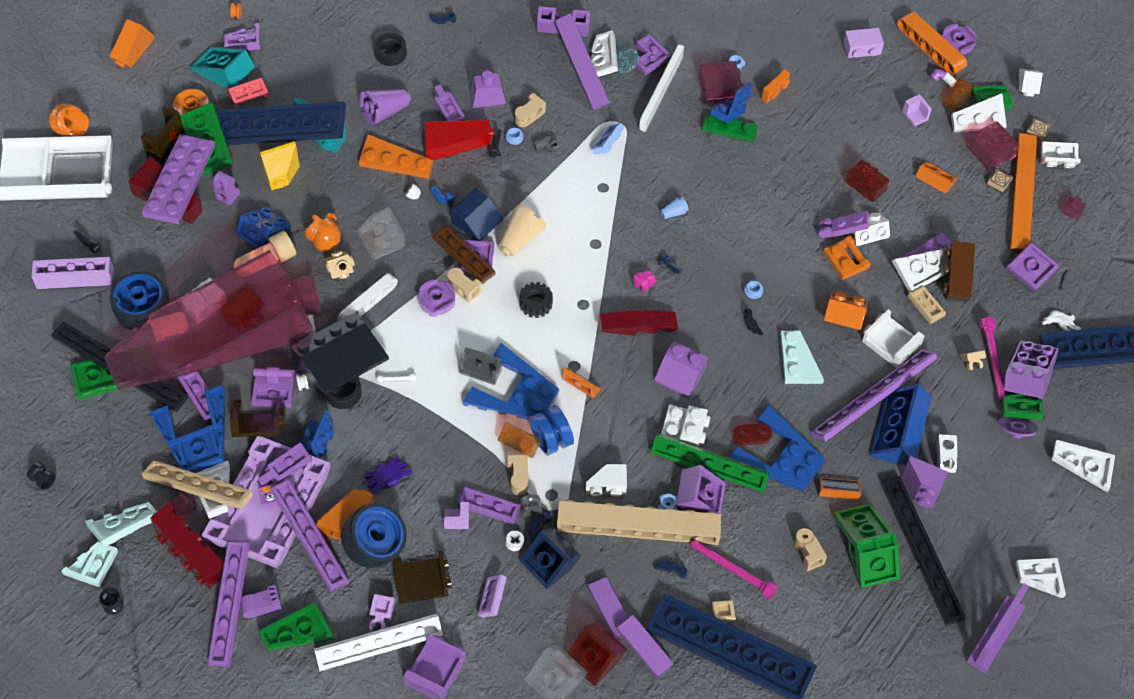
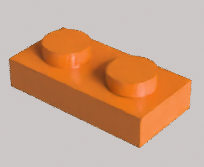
[761,69,790,104]

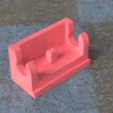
[228,78,268,109]

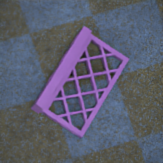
[967,583,1029,674]

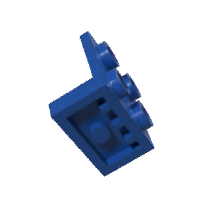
[710,82,753,123]
[235,207,291,249]
[300,411,335,459]

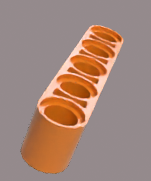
[897,11,967,75]

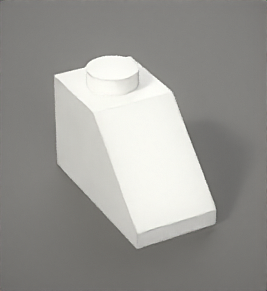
[1019,68,1043,96]

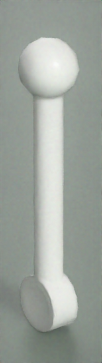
[376,374,416,383]

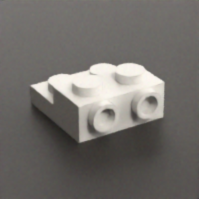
[661,405,711,447]

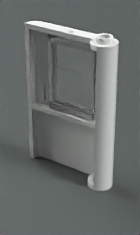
[0,136,113,201]

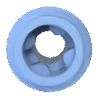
[660,197,689,219]

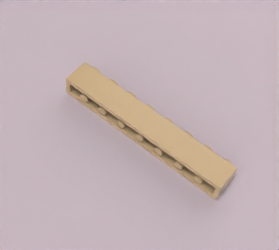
[557,500,721,545]

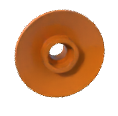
[173,89,209,115]

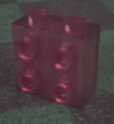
[700,61,744,102]
[966,121,1020,170]

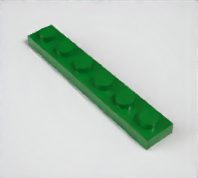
[650,433,770,492]

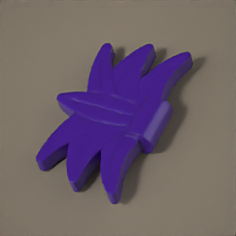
[364,457,413,495]

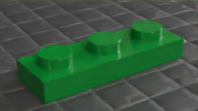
[702,113,758,143]

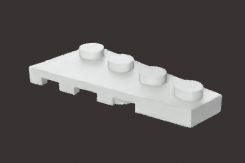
[892,248,948,293]

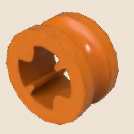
[230,3,242,19]

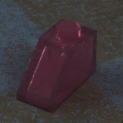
[288,275,322,317]

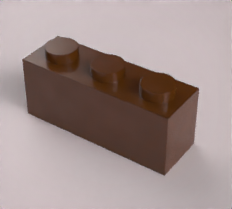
[943,241,976,302]

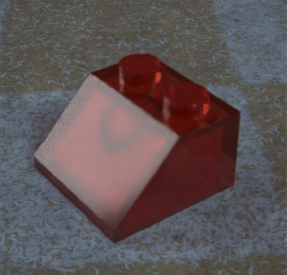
[564,621,627,686]

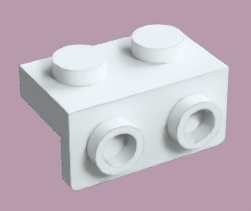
[1040,142,1080,168]
[852,213,890,246]

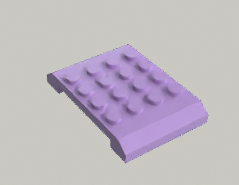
[201,436,330,568]

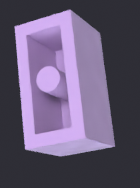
[843,28,884,58]

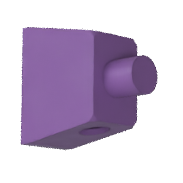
[470,70,506,108]

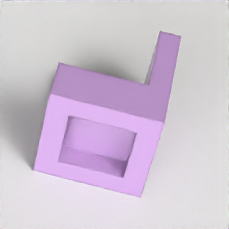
[902,94,932,126]
[444,502,469,529]

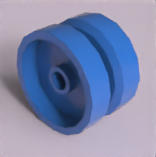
[529,405,574,456]

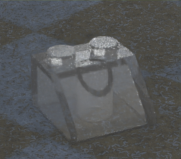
[357,207,406,260]
[524,644,588,699]

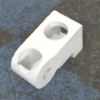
[935,434,957,473]

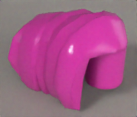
[633,270,656,292]

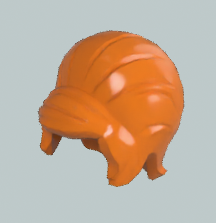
[49,103,89,137]
[305,213,341,252]

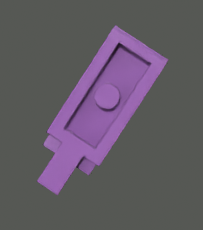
[434,85,466,121]
[258,443,313,486]

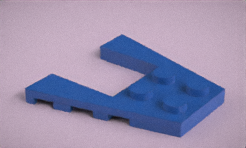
[463,343,559,420]
[149,385,225,473]
[730,405,825,492]

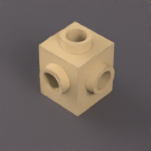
[324,250,355,279]

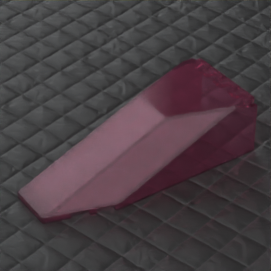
[104,250,313,390]

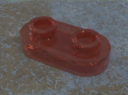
[732,423,772,446]

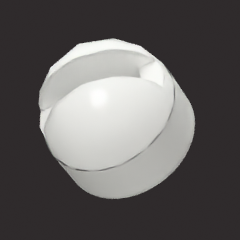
[405,184,421,200]

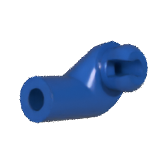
[430,186,455,205]

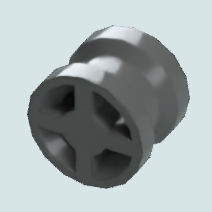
[520,494,542,518]

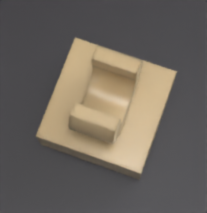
[960,350,986,370]

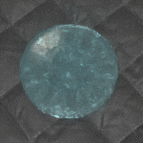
[613,48,640,74]

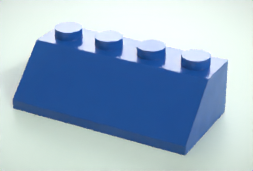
[870,384,932,465]

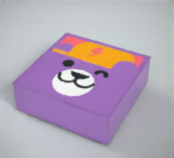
[258,483,278,508]

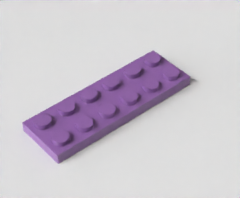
[142,134,215,224]

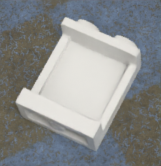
[862,309,925,368]

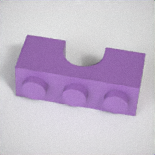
[537,6,590,37]

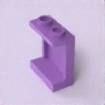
[403,634,466,699]

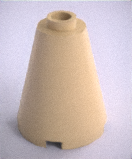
[498,204,546,257]

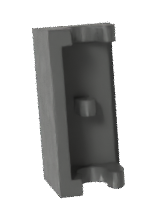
[459,347,502,385]

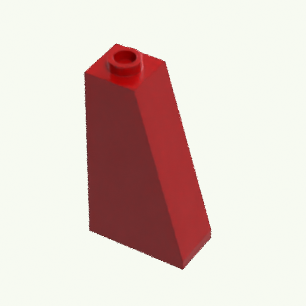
[425,120,494,160]

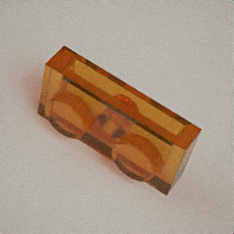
[942,78,974,112]
[497,422,541,458]

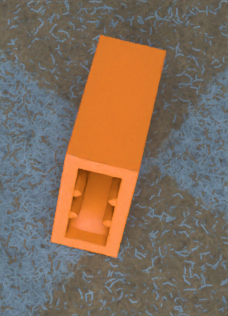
[109,19,155,68]
[316,489,374,541]

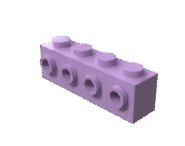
[32,257,114,289]

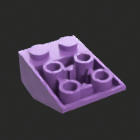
[1004,341,1059,399]

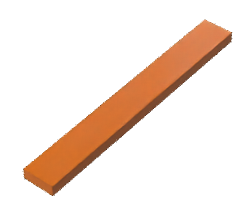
[1010,133,1037,252]

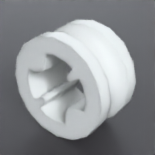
[296,374,309,391]
[506,531,524,551]

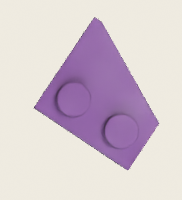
[224,23,260,50]

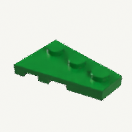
[258,602,334,651]

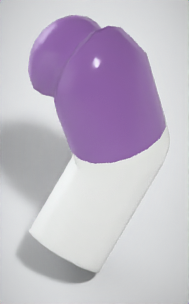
[930,69,957,87]

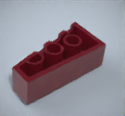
[128,156,203,224]
[150,502,224,589]

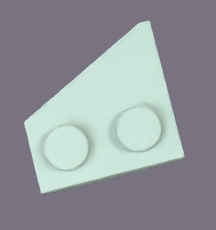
[62,542,118,587]

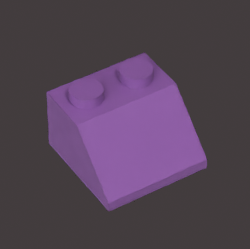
[654,341,708,398]
[902,456,948,509]
[676,465,726,514]

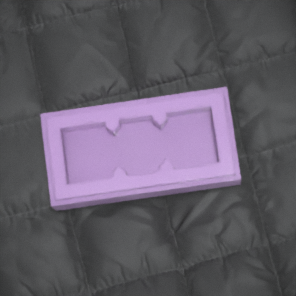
[478,574,507,618]

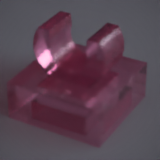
[1061,196,1086,221]
[167,492,196,518]

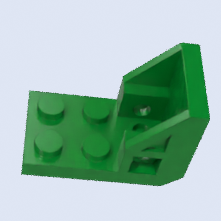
[833,503,900,588]

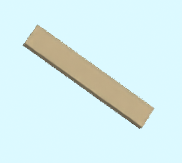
[142,460,253,510]

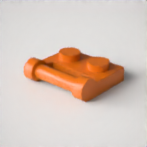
[823,236,871,280]

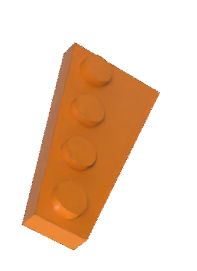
[359,134,433,179]

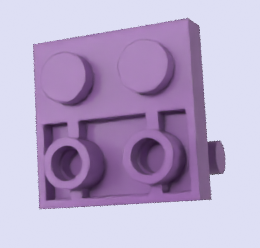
[252,367,296,408]

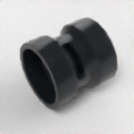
[26,462,56,490]
[99,587,124,615]

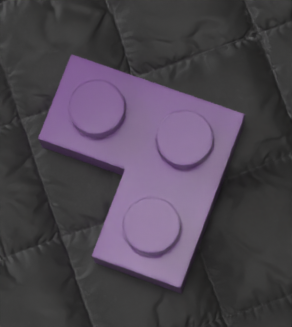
[634,34,672,75]

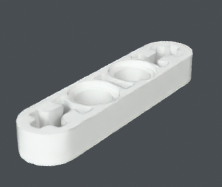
[338,273,398,321]

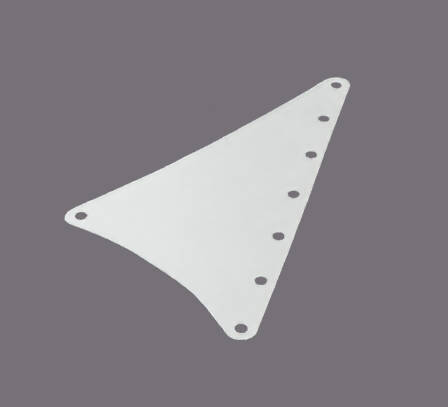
[358,121,627,511]

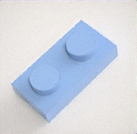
[591,123,624,154]

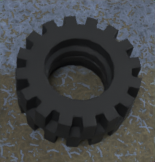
[519,282,553,318]

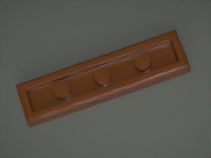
[432,225,496,284]

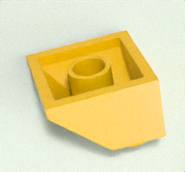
[260,141,300,190]

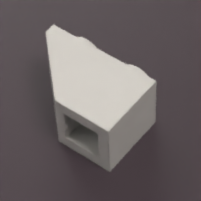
[586,464,627,497]

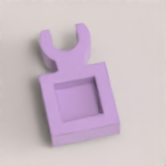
[369,594,396,631]

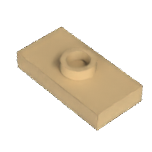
[908,286,946,324]

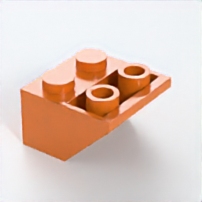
[824,291,868,330]

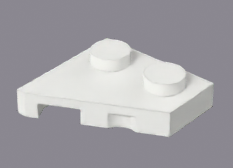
[1015,558,1066,598]

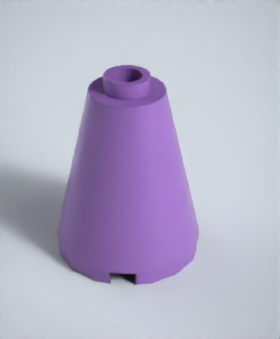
[359,89,411,125]

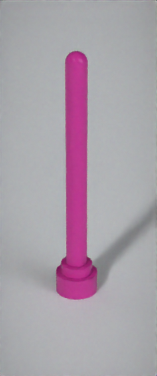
[979,317,1005,402]
[690,540,778,600]

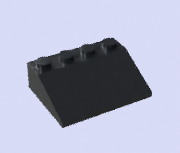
[290,313,389,395]

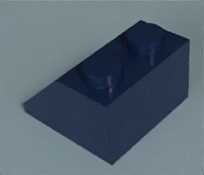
[451,188,504,241]
[519,528,581,589]

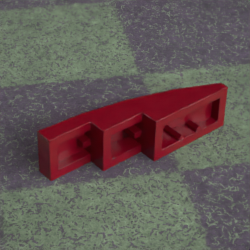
[598,310,678,336]

